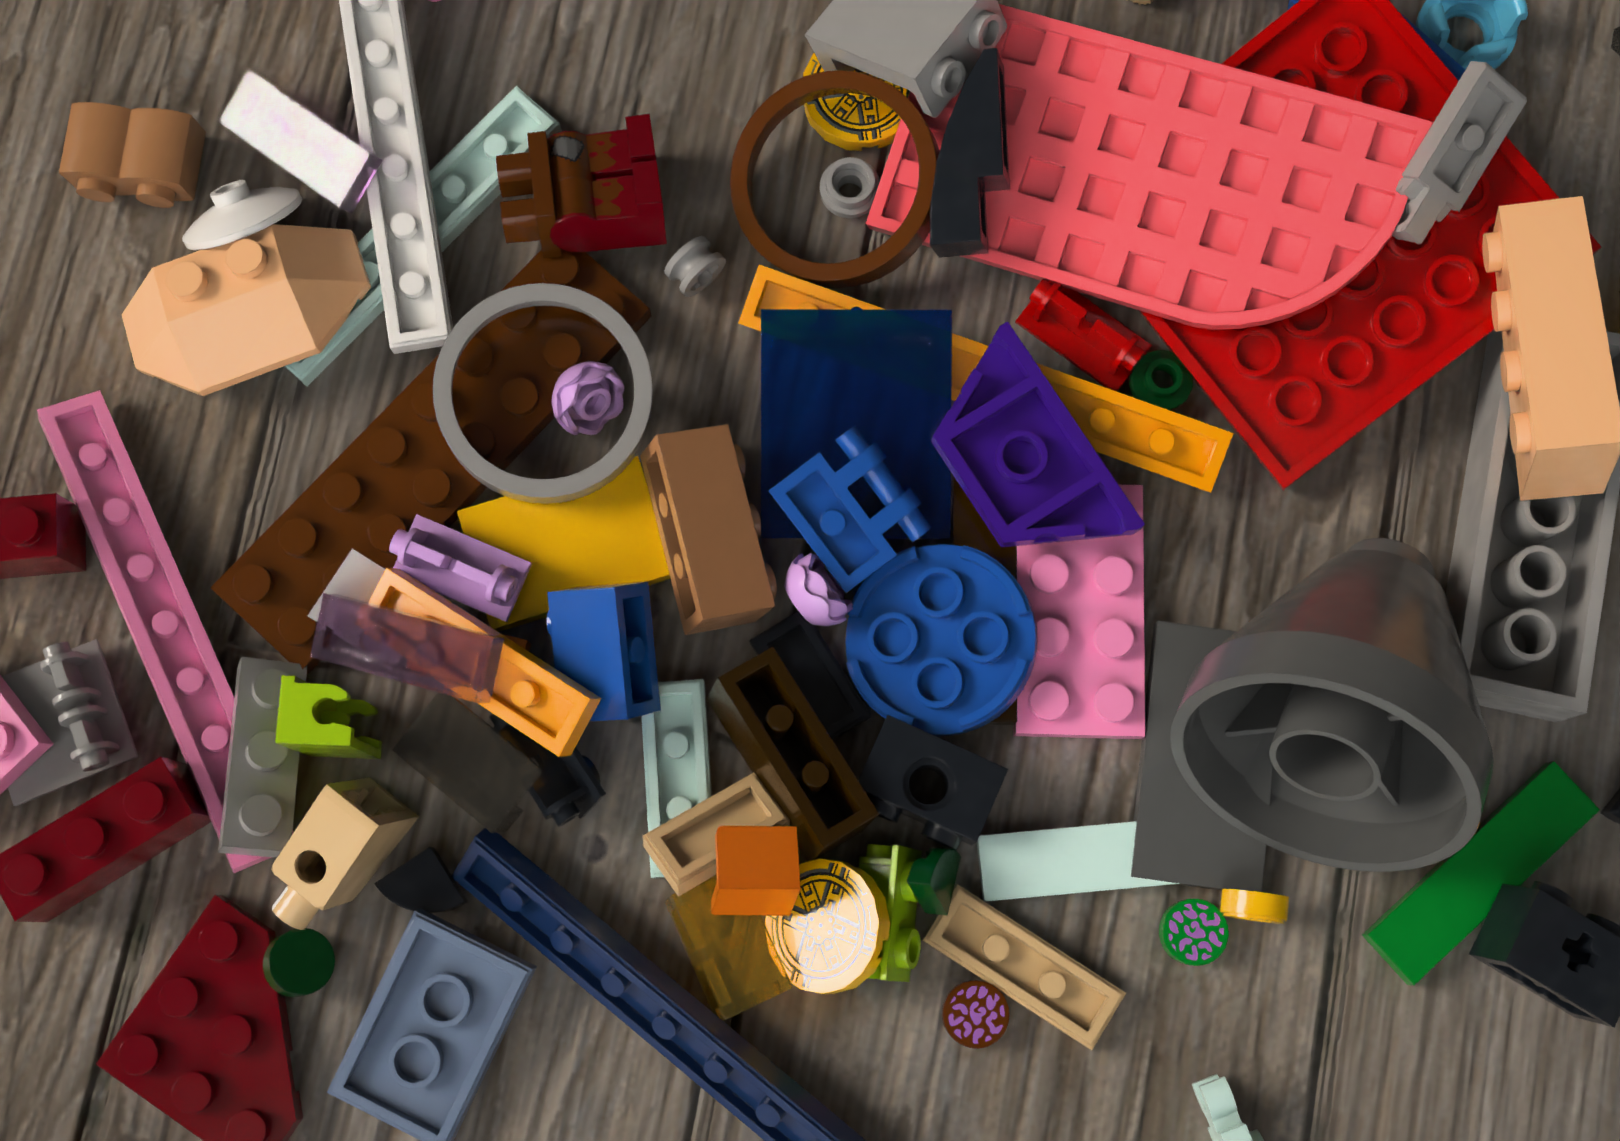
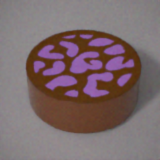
[942,980,1009,1049]

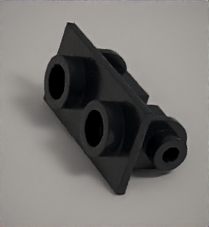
[489,713,606,827]

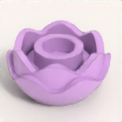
[552,361,624,435]
[784,553,853,626]

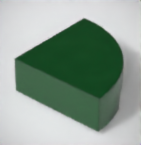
[907,848,961,915]

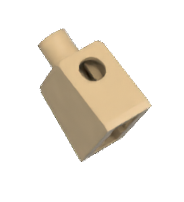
[271,778,419,930]

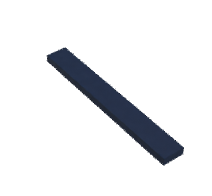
[451,825,866,1141]

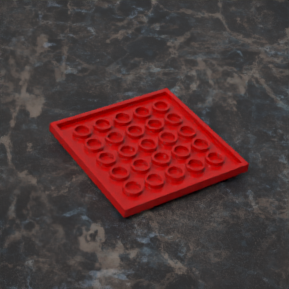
[1138,0,1602,491]

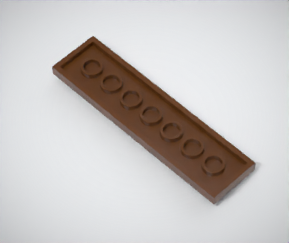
[210,249,652,676]

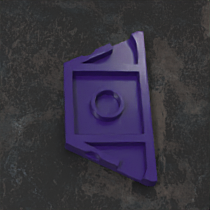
[931,321,1145,548]

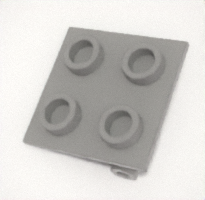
[2,639,138,806]

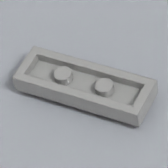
[218,657,307,858]

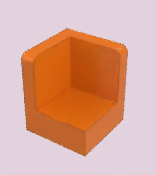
[711,825,801,916]

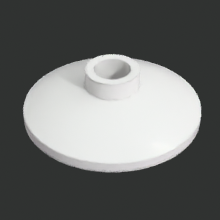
[182,180,302,250]

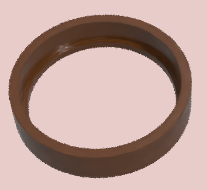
[730,70,940,288]

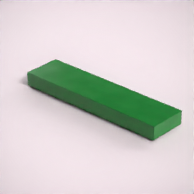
[1362,761,1600,985]

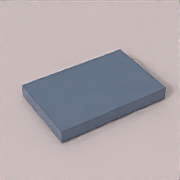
[327,908,537,1141]

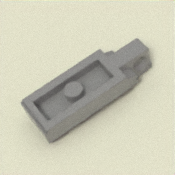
[1392,61,1527,244]

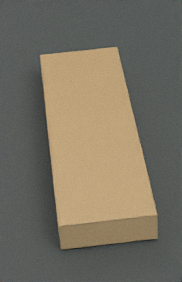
[922,884,1126,1050]

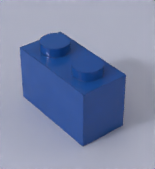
[546,582,661,721]

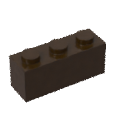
[707,647,879,862]

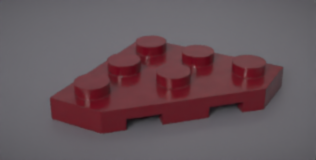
[96,895,303,1141]

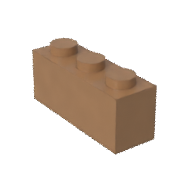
[640,424,777,635]

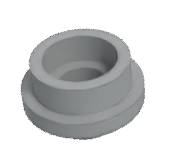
[820,157,880,218]

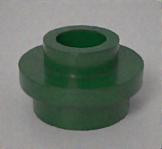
[1129,350,1193,411]

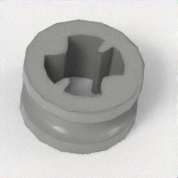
[664,236,726,297]

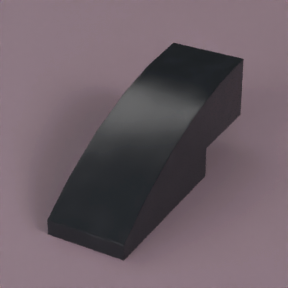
[930,48,1010,258]

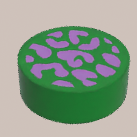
[1159,899,1229,966]

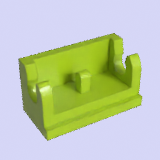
[275,675,382,759]

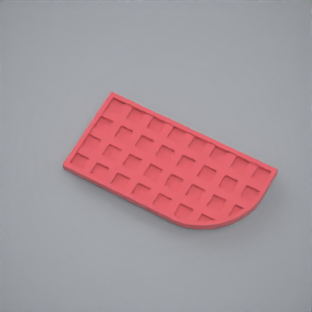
[866,4,1434,329]

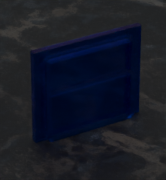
[761,307,952,539]

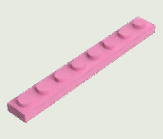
[37,390,294,873]

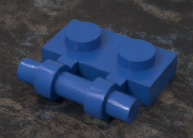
[769,425,932,593]

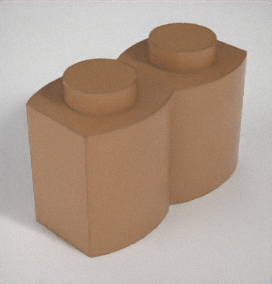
[59,102,206,208]

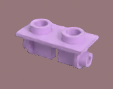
[389,514,532,622]

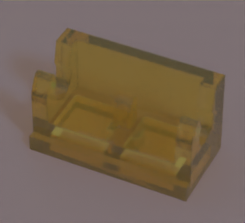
[665,875,793,1021]

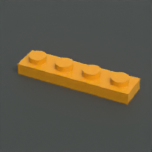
[358,568,601,757]

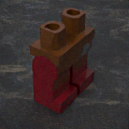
[496,113,667,258]

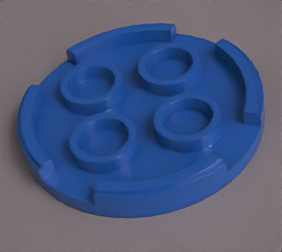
[845,544,1037,736]

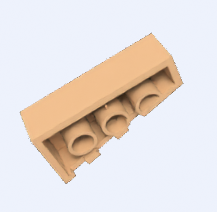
[1482,196,1620,501]

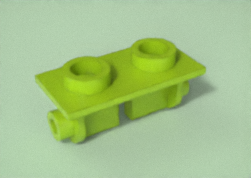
[859,844,922,982]

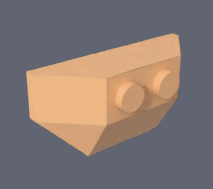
[122,224,371,396]

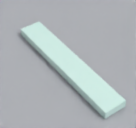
[285,86,562,387]

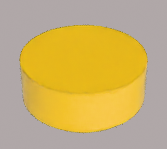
[1220,889,1289,924]

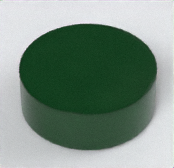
[263,928,335,997]

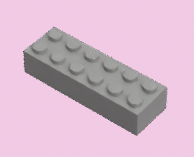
[1445,330,1620,722]

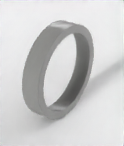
[433,283,653,504]

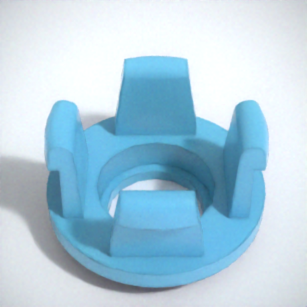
[1416,0,1528,70]

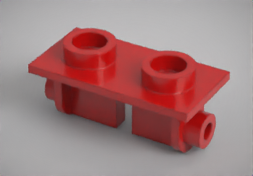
[1015,279,1152,391]

